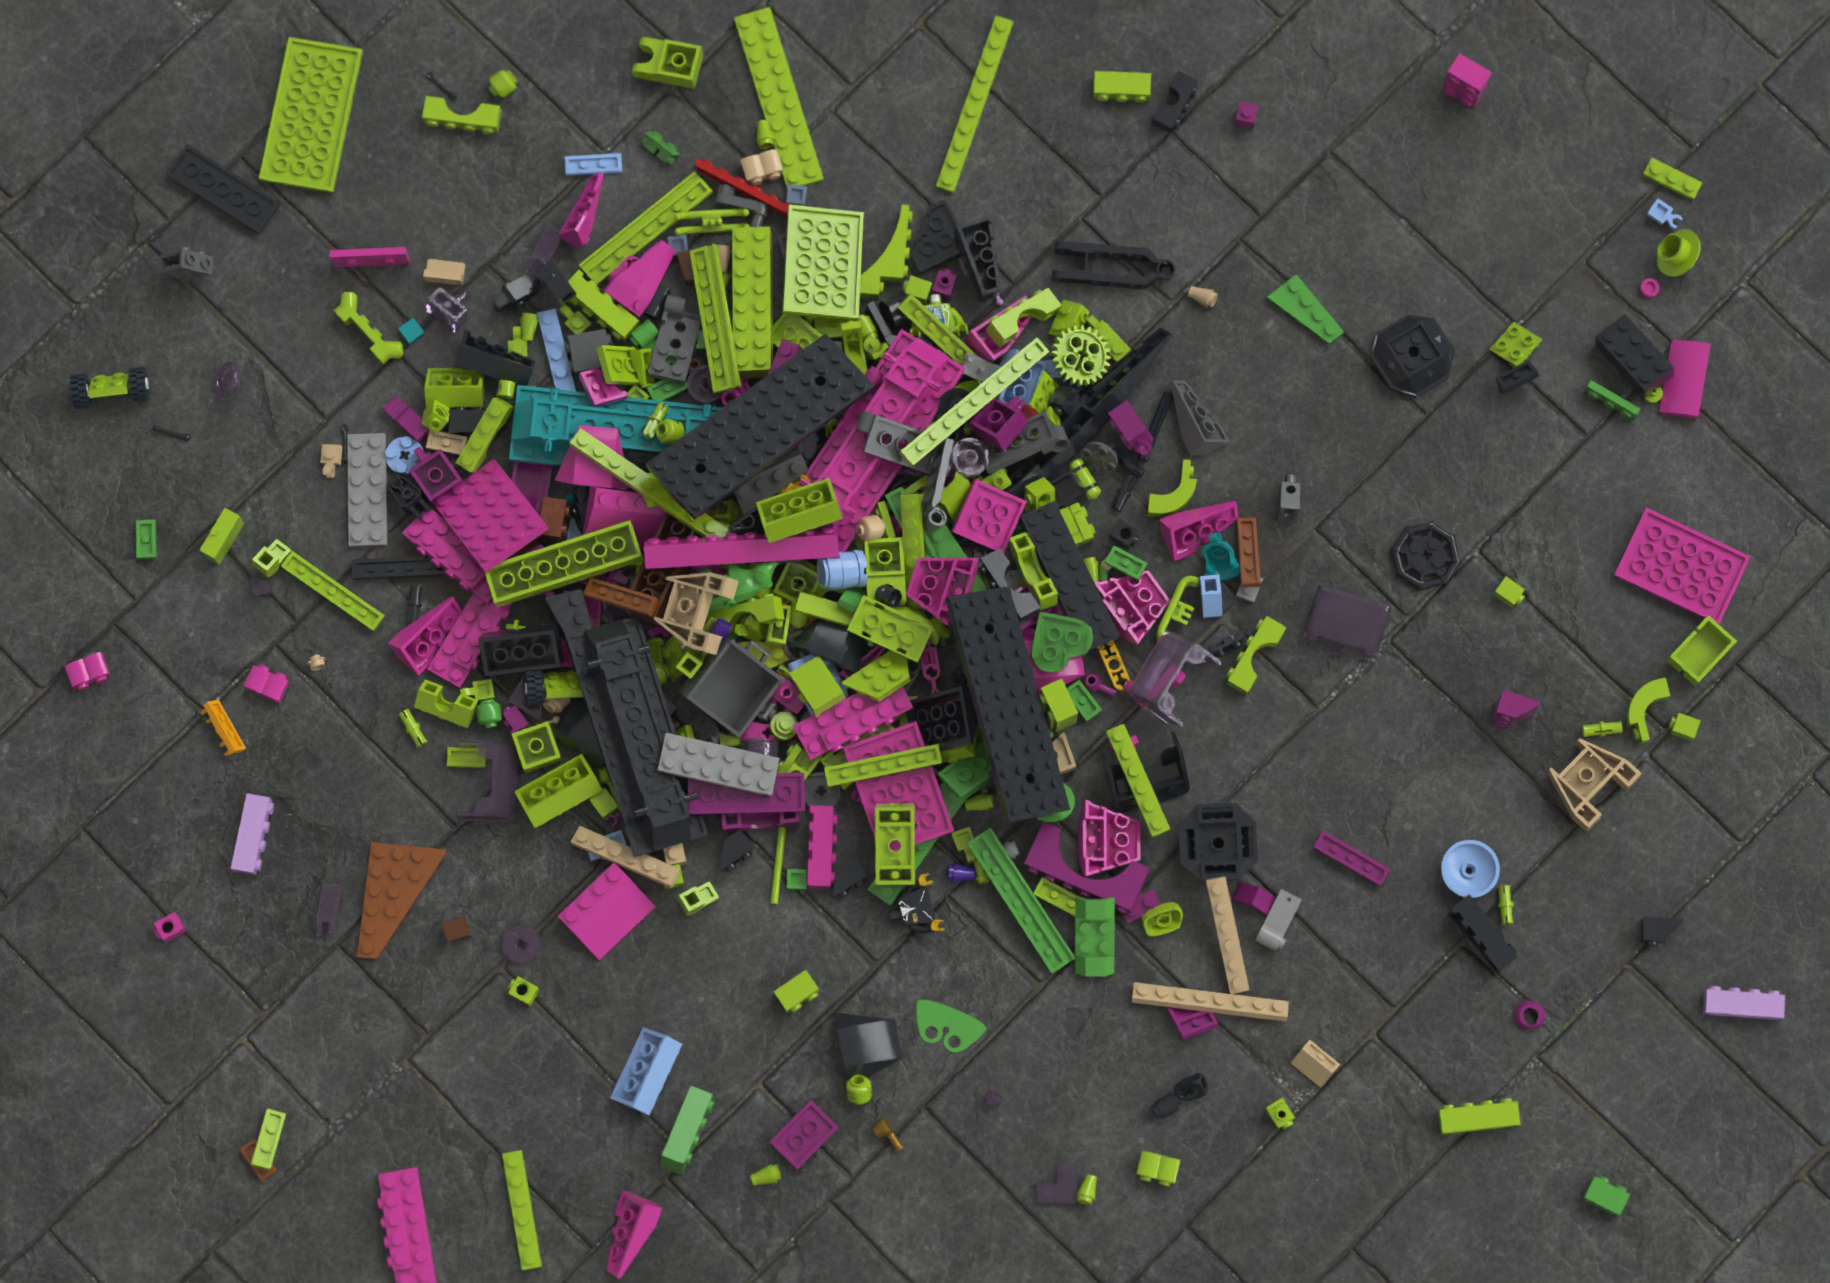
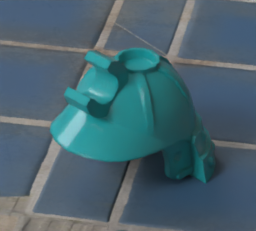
[1202,532,1240,580]

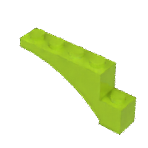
[860,205,913,299]

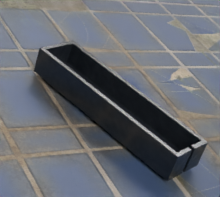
[1019,501,1120,657]

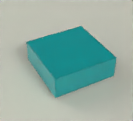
[398,318,425,345]

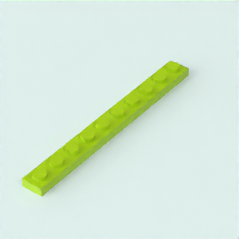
[936,16,1013,194]
[899,338,1049,467]
[569,428,730,538]

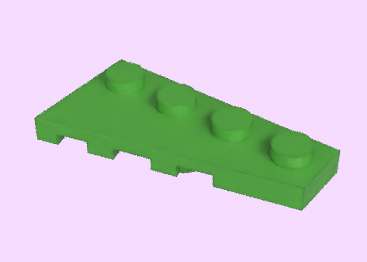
[1267,274,1344,345]

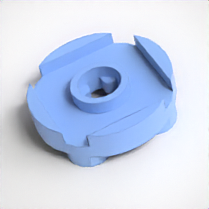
[385,436,423,475]

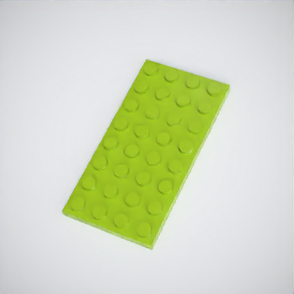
[259,37,363,193]

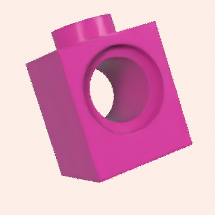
[154,912,187,942]

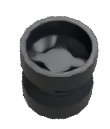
[875,585,902,608]

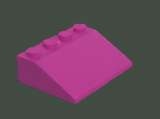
[583,486,666,550]
[558,863,656,961]

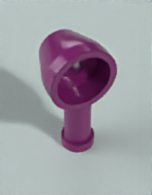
[1082,673,1117,698]

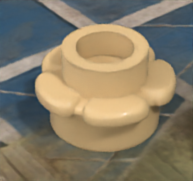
[307,655,326,671]

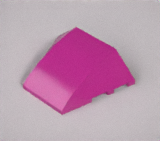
[555,425,631,488]
[906,558,978,626]
[1094,570,1170,645]
[1022,628,1085,694]
[1078,799,1140,877]

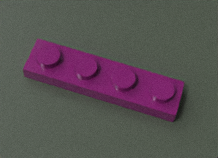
[1313,831,1390,886]

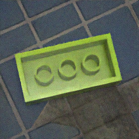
[756,478,843,543]
[514,754,602,828]

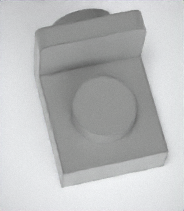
[1236,578,1263,604]
[756,701,779,724]

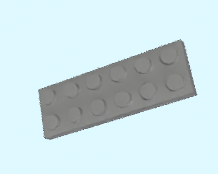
[347,433,388,547]
[657,733,780,797]

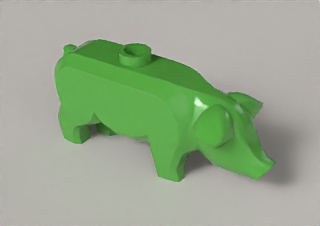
[701,561,778,612]

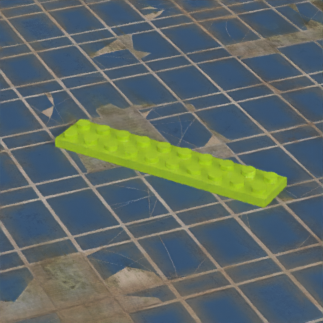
[734,7,824,189]

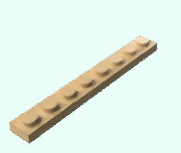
[1132,982,1289,1022]

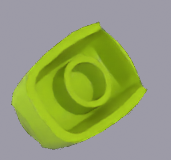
[1141,902,1183,936]

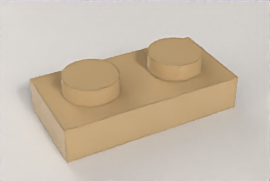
[426,430,468,456]

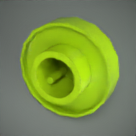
[770,712,798,741]

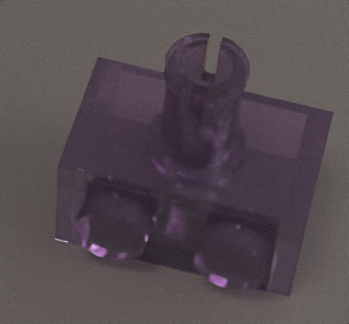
[426,287,471,332]

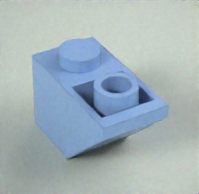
[1199,574,1223,618]

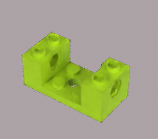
[875,803,915,885]

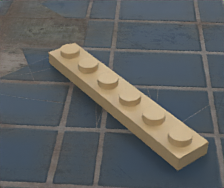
[571,826,681,888]
[1206,876,1249,994]

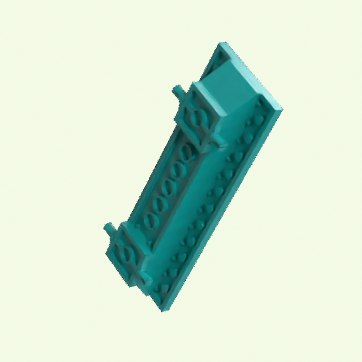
[509,385,722,466]

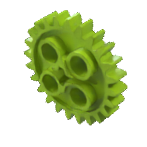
[1050,325,1111,387]

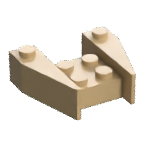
[654,573,739,655]
[1548,739,1642,832]

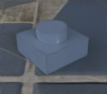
[786,184,807,206]
[667,234,688,255]

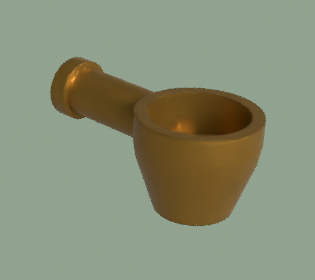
[872,1116,904,1152]

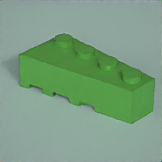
[660,1086,714,1175]

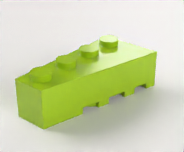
[568,269,640,342]

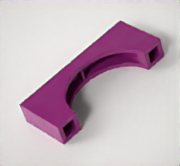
[1024,822,1150,914]

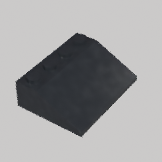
[907,686,977,752]

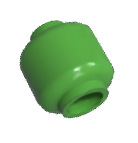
[476,699,502,729]

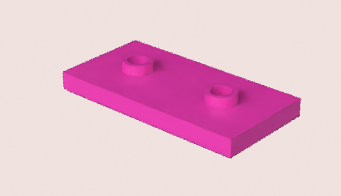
[330,247,410,268]

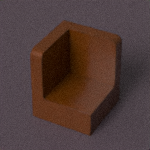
[442,916,472,942]

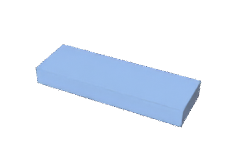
[565,153,622,176]

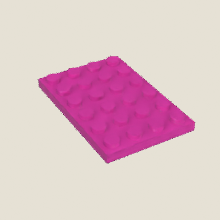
[432,459,549,573]
[1614,508,1751,624]
[843,721,954,851]

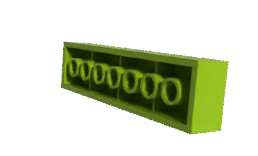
[732,227,773,378]
[485,520,644,608]

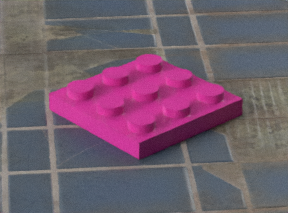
[951,478,1027,553]

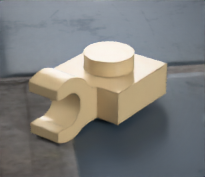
[320,444,343,478]

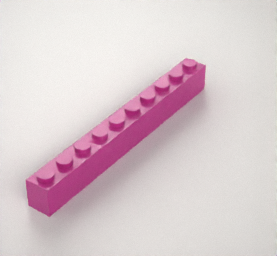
[644,527,839,569]

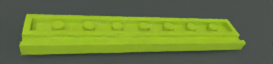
[579,171,713,286]
[690,244,741,395]

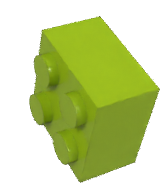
[512,721,562,773]

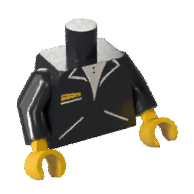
[889,873,944,934]

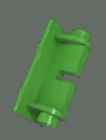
[641,131,681,165]

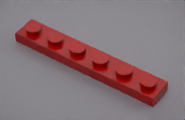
[694,158,791,218]

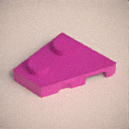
[579,368,628,407]

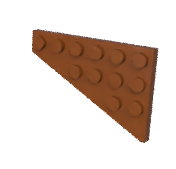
[357,842,447,960]

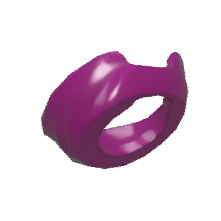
[1513,1000,1546,1030]

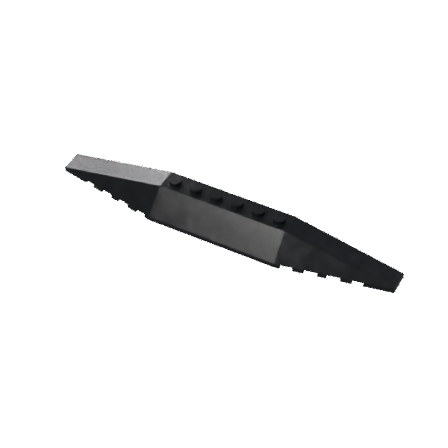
[952,327,1173,546]

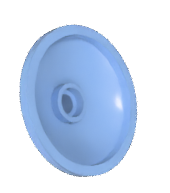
[1441,840,1500,898]

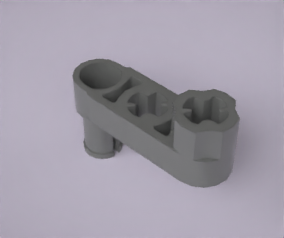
[715,184,769,227]

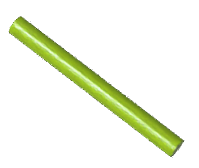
[770,827,786,905]

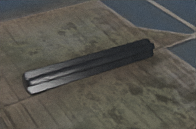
[1138,391,1173,463]

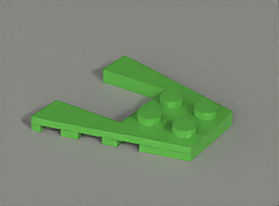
[915,523,988,612]

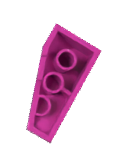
[558,172,604,248]
[604,240,676,317]
[964,296,1032,361]
[1159,501,1239,561]
[388,597,462,676]
[607,1191,662,1278]

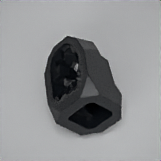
[1174,1073,1208,1101]

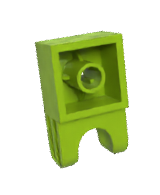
[631,37,703,89]
[864,537,906,607]
[773,559,847,602]

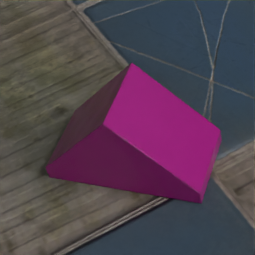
[1233,882,1276,916]

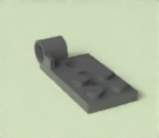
[648,295,702,384]
[856,411,940,474]
[976,411,1070,474]
[922,438,954,533]

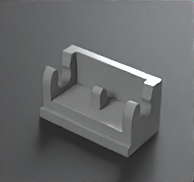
[960,351,1001,382]

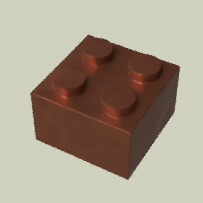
[539,497,572,544]

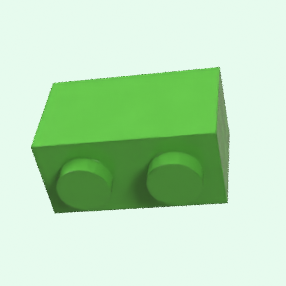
[1582,1176,1630,1217]

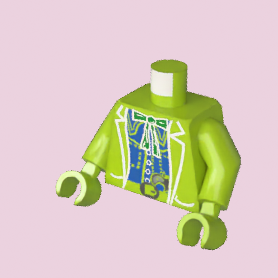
[910,294,969,339]

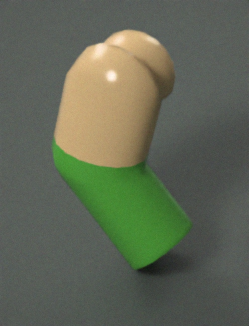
[1099,557,1112,582]

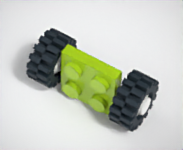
[70,366,150,409]
[524,670,583,706]

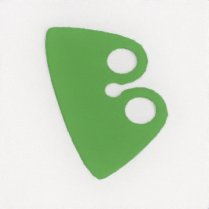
[917,1000,986,1053]

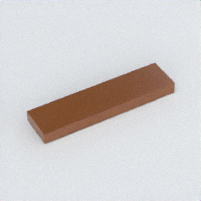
[1237,518,1261,588]
[583,577,659,617]

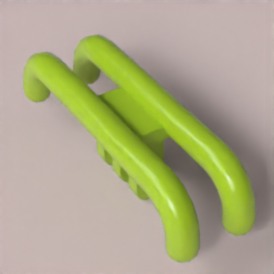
[674,208,750,235]
[1156,576,1200,649]

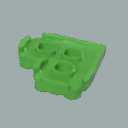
[1032,612,1093,673]

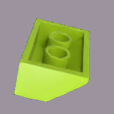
[424,368,485,408]

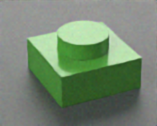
[787,869,807,890]

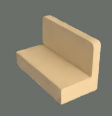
[423,259,465,286]
[1291,1040,1340,1087]

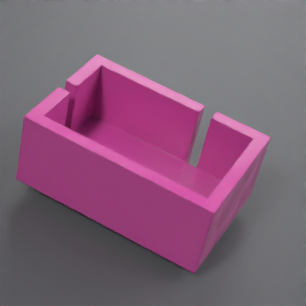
[1442,53,1492,108]

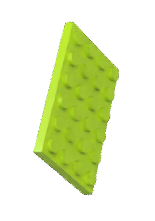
[782,205,864,321]

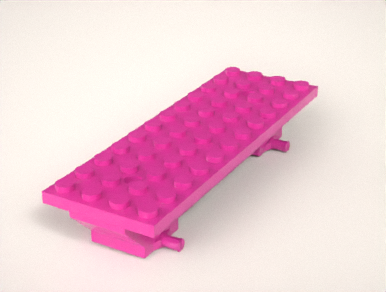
[798,329,966,552]

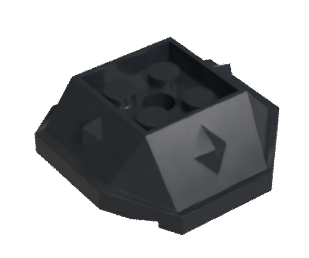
[1370,315,1455,398]
[1178,803,1258,882]

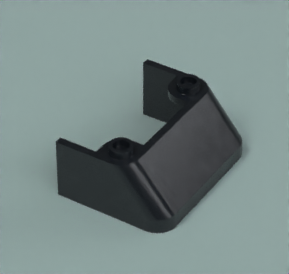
[1101,731,1190,812]

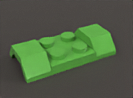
[1075,897,1115,976]

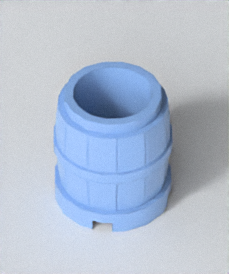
[817,549,868,590]

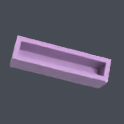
[231,793,274,875]
[1703,986,1785,1020]

